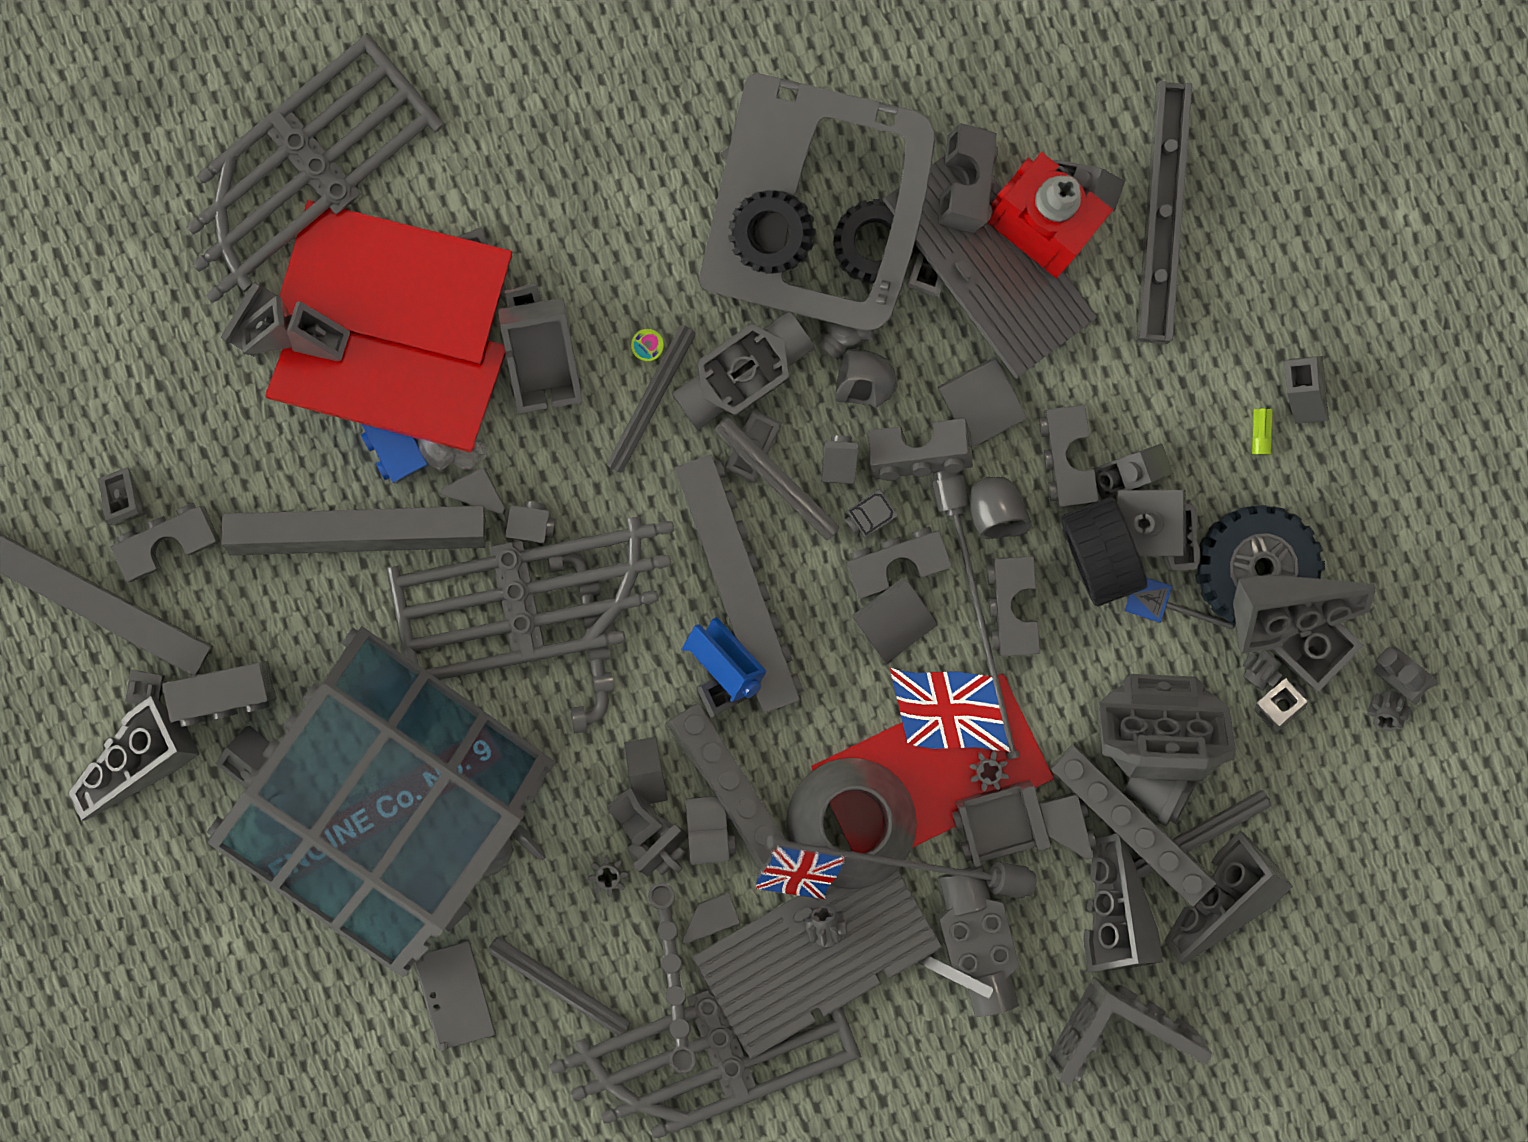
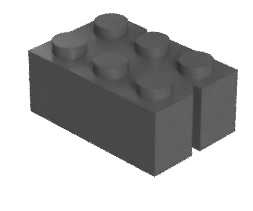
[499,298,582,414]
[162,661,276,727]

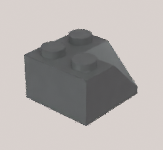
[1270,623,1364,692]

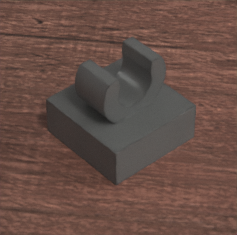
[125,669,164,704]

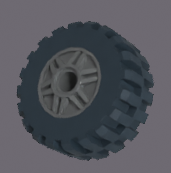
[1195,505,1325,625]

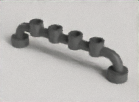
[549,553,614,734]
[648,883,696,1074]

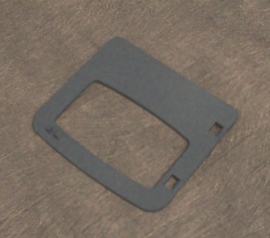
[699,73,936,330]

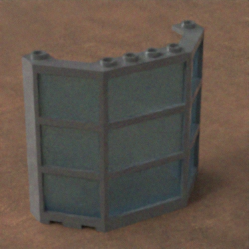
[206,626,555,978]

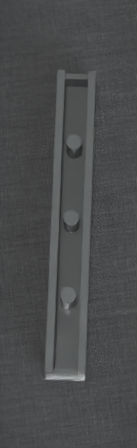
[1136,81,1192,344]
[221,506,486,556]
[0,533,213,676]

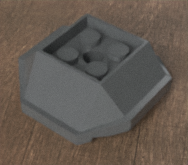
[1098,674,1236,781]

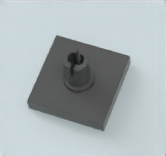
[1118,490,1186,556]

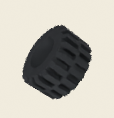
[728,190,816,274]
[833,199,916,284]

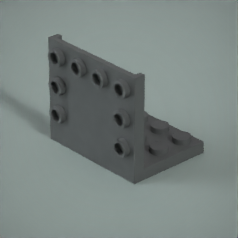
[1045,977,1213,1088]

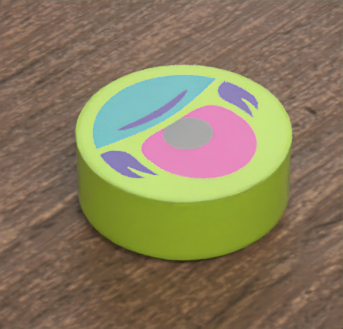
[631,329,664,362]

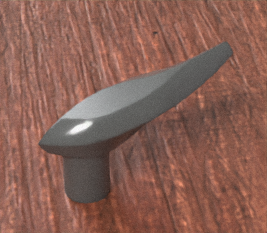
[500,809,546,860]

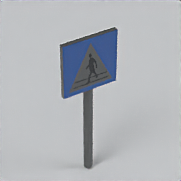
[1124,577,1235,629]

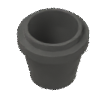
[1124,778,1197,827]

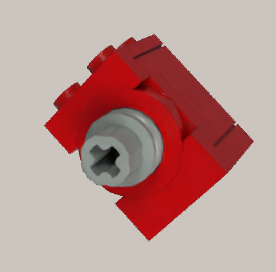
[988,152,1113,279]

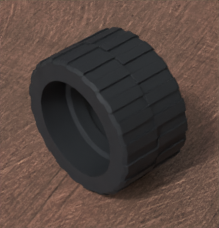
[1061,497,1148,607]

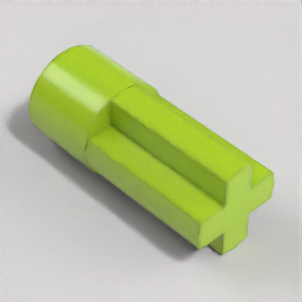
[1252,408,1273,455]

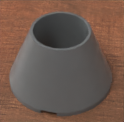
[786,758,917,889]

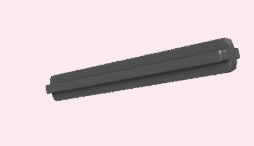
[607,325,695,473]
[715,418,839,540]
[1133,790,1271,879]
[488,937,630,1036]

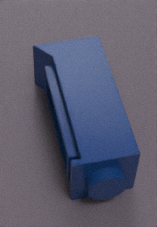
[681,617,767,702]

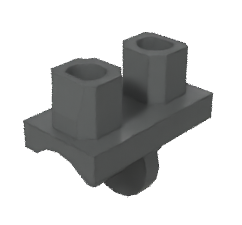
[628,817,688,877]

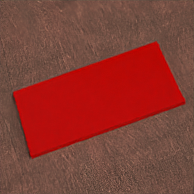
[279,200,513,365]
[265,332,506,453]
[811,673,1054,853]

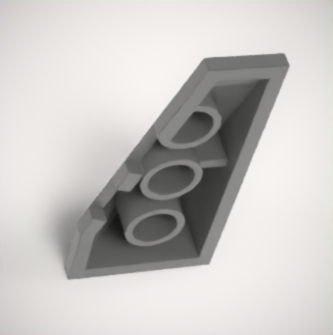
[1084,834,1163,973]

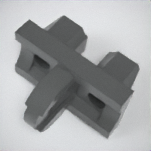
[1373,647,1438,705]

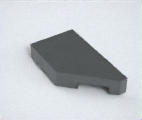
[682,892,740,944]

